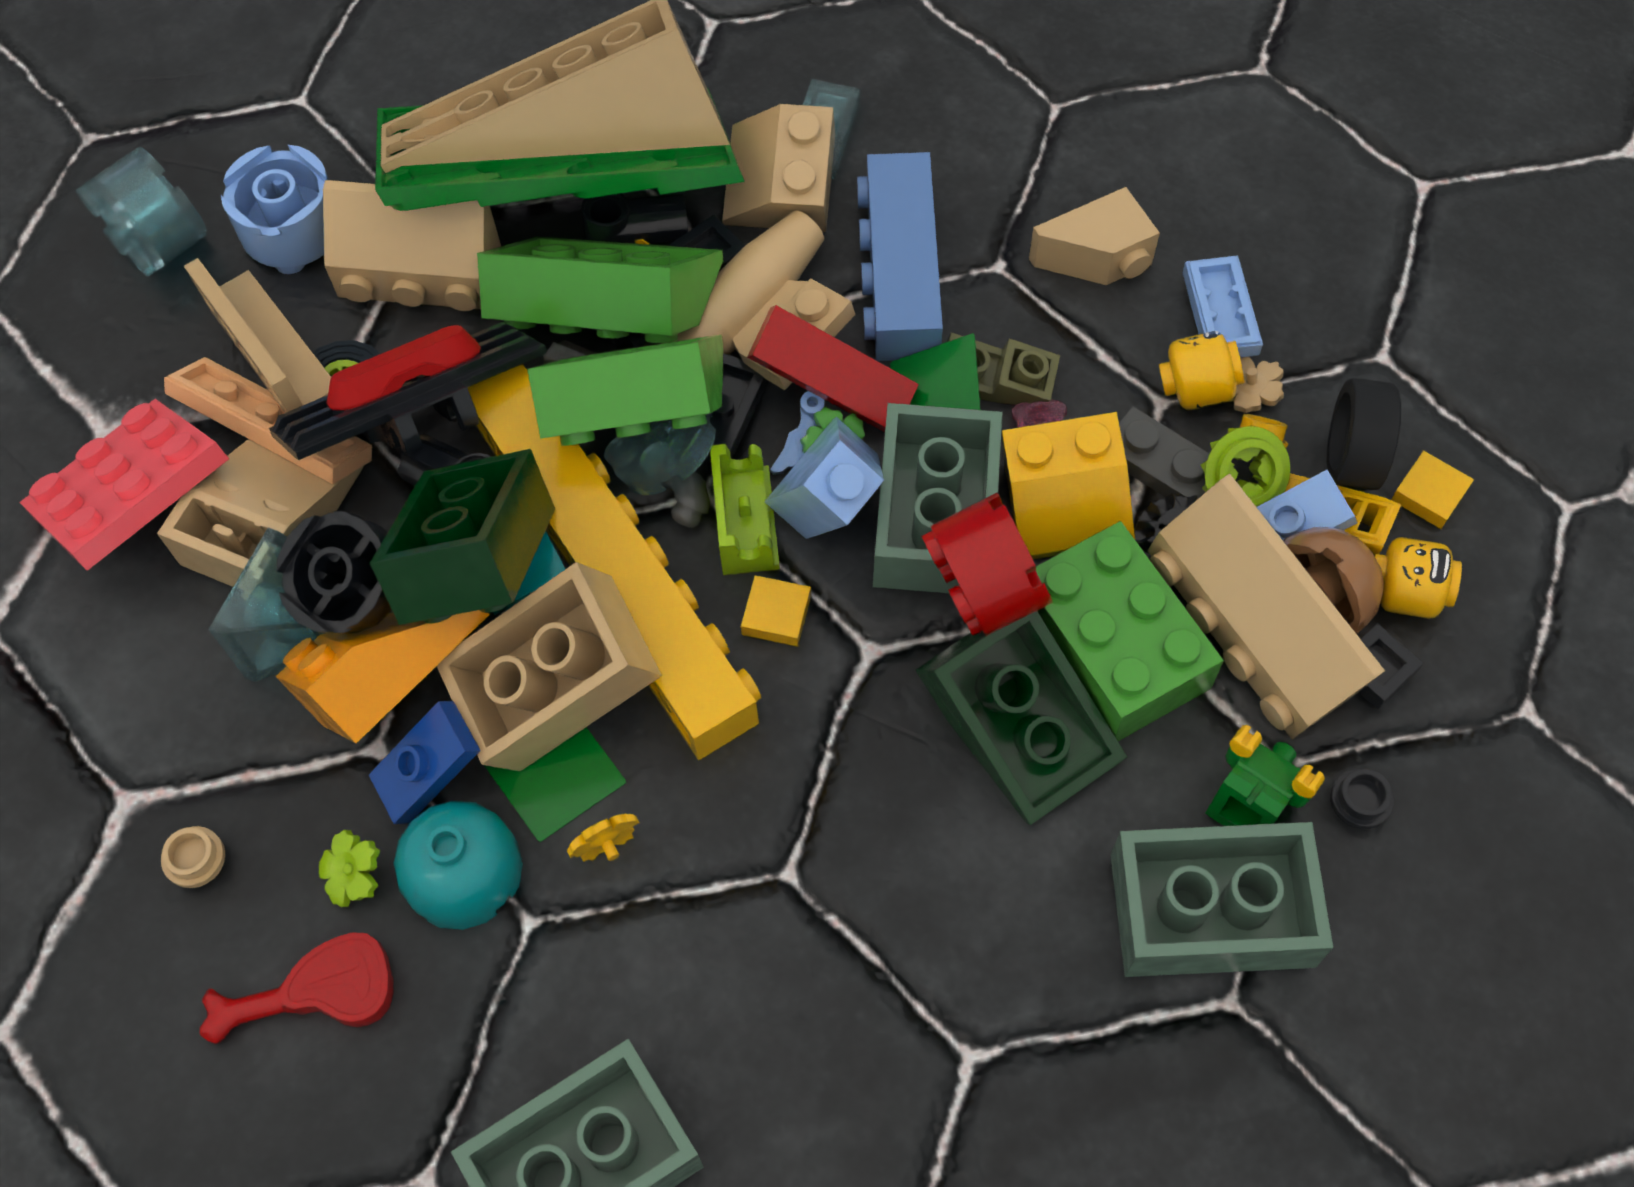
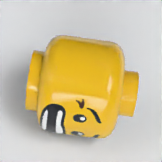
[1158,331,1245,410]
[1374,537,1462,619]

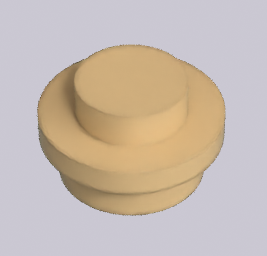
[161,826,225,888]

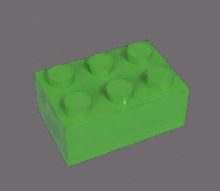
[1036,521,1224,741]

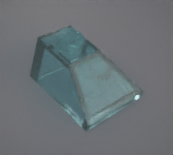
[208,527,325,682]

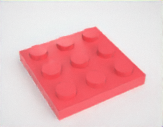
[19,399,229,571]

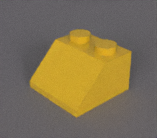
[1002,412,1135,559]

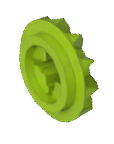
[1200,425,1290,507]

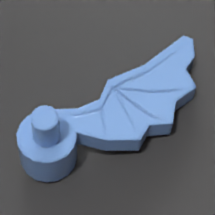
[770,391,825,475]

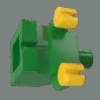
[1205,725,1325,826]

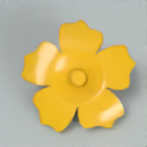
[567,814,640,862]

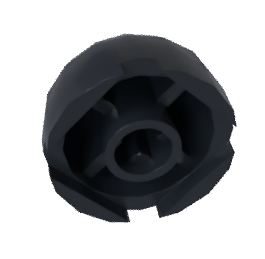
[276,511,392,634]

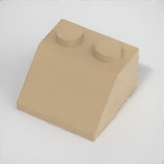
[722,104,835,232]

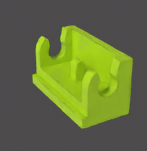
[710,444,780,575]

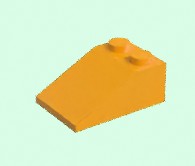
[275,610,490,743]

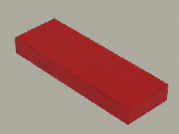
[747,305,919,432]

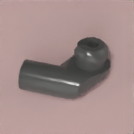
[648,454,711,528]

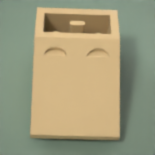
[157,439,364,605]

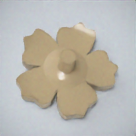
[1229,357,1284,413]

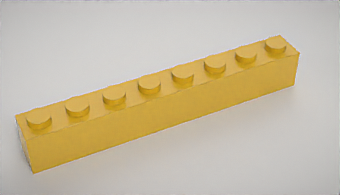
[467,364,761,761]

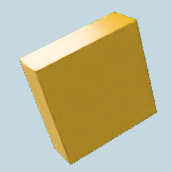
[1391,451,1474,529]
[741,575,811,647]

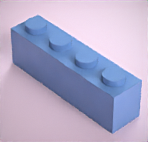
[857,152,943,361]

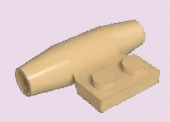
[661,210,855,390]

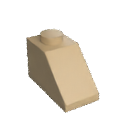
[1029,187,1160,285]

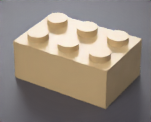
[437,562,662,771]

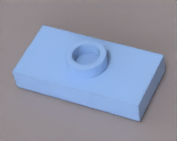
[1182,255,1263,358]
[1257,470,1357,540]

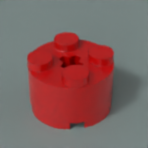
[921,492,1053,636]

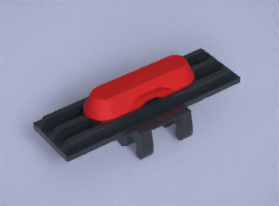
[269,322,547,460]

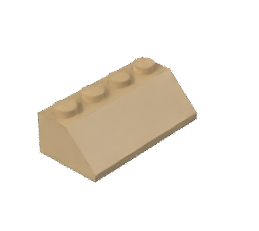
[1148,474,1385,739]

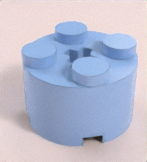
[221,145,329,274]

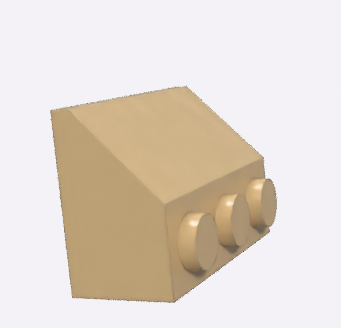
[323,180,501,311]

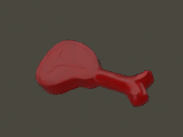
[200,932,394,1044]

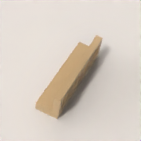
[184,258,331,413]

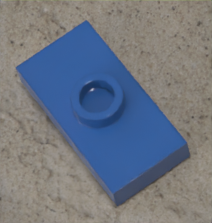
[369,701,480,824]

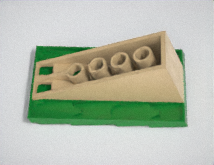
[375,0,745,211]

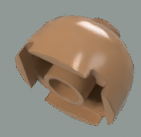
[1283,527,1384,634]

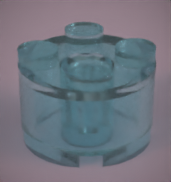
[76,146,207,277]

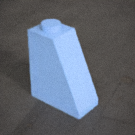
[764,417,884,539]

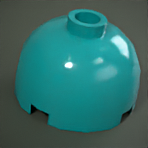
[394,801,523,930]

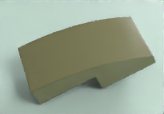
[945,332,1060,406]

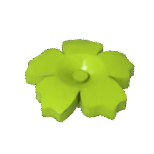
[319,830,380,907]

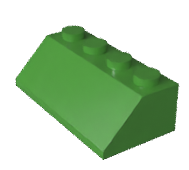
[477,237,723,343]

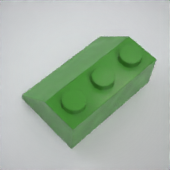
[527,334,723,446]

